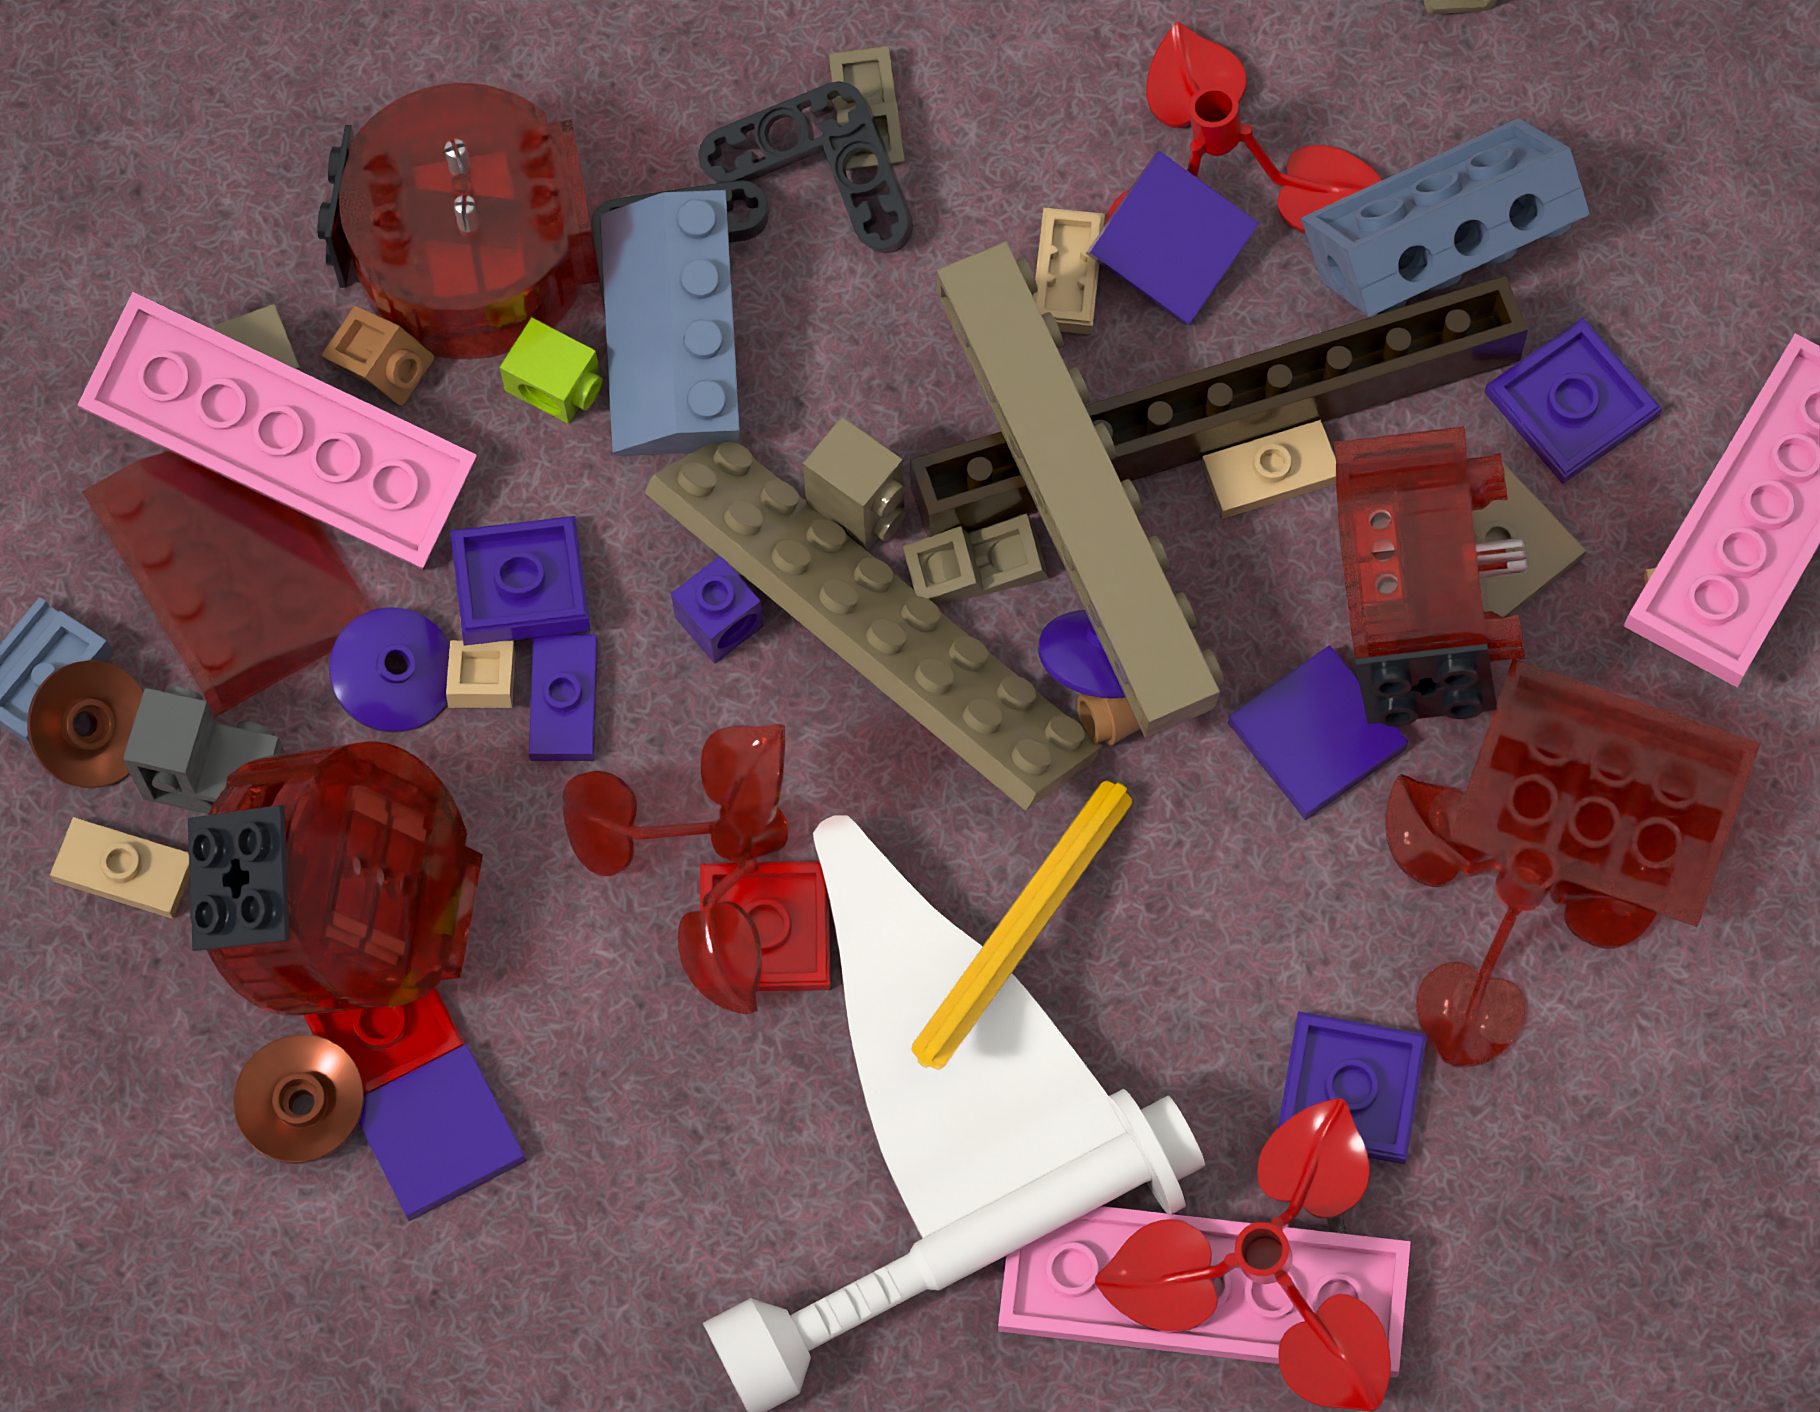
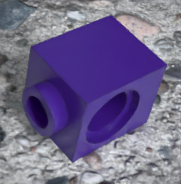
[671,556,764,664]

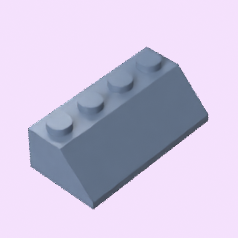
[600,190,740,456]

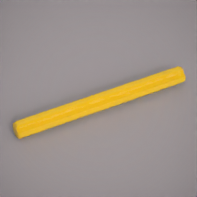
[911,780,1132,1070]

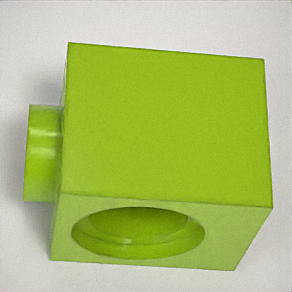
[499,317,603,424]

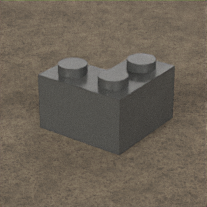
[123,686,287,815]

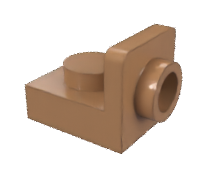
[321,305,434,406]

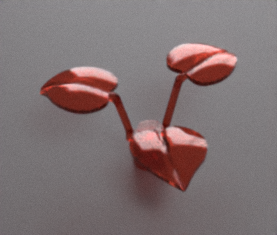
[562,724,788,1014]
[1385,774,1676,1068]

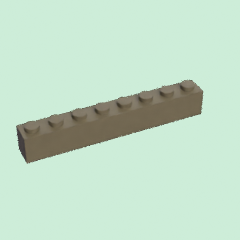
[936,241,1224,738]

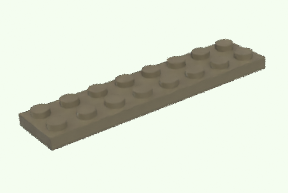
[644,441,1103,811]

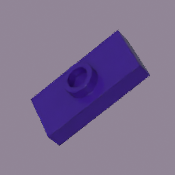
[529,634,598,761]

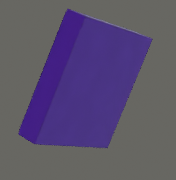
[1086,151,1259,325]
[1484,317,1662,484]
[450,516,590,646]
[1228,645,1408,820]
[1277,1011,1427,1164]
[359,1044,526,1221]

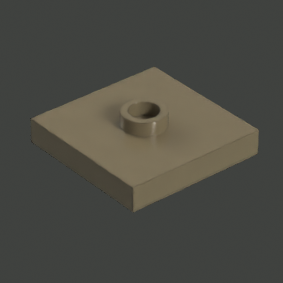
[1422,461,1587,633]

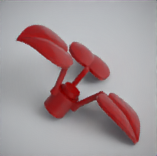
[1104,22,1382,234]
[1095,1098,1391,1412]

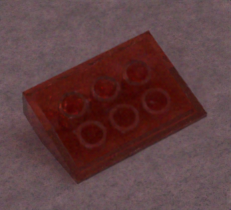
[82,451,372,718]
[1449,659,1761,927]

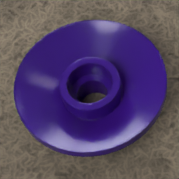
[329,607,450,733]
[1038,610,1126,698]

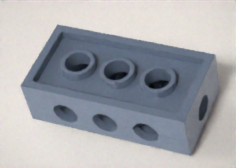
[1301,118,1590,317]

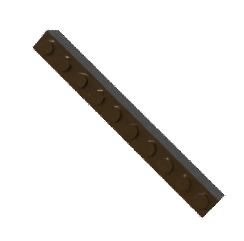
[910,275,1528,537]

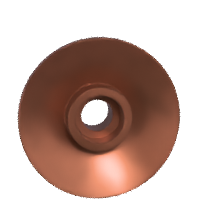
[27,660,143,788]
[233,1034,364,1164]

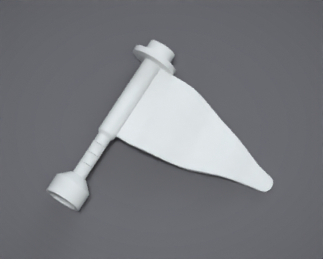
[703,815,1205,1412]

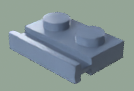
[0,597,114,746]

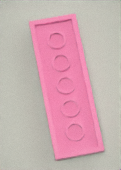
[78,292,477,570]
[1624,333,1820,688]
[998,1206,1411,1378]

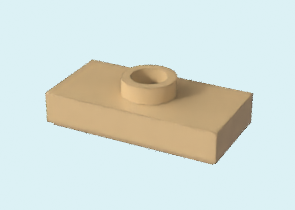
[1033,208,1105,335]
[1202,420,1342,519]
[50,817,190,919]

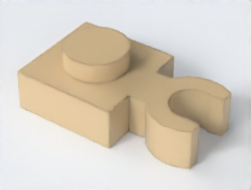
[446,619,516,708]

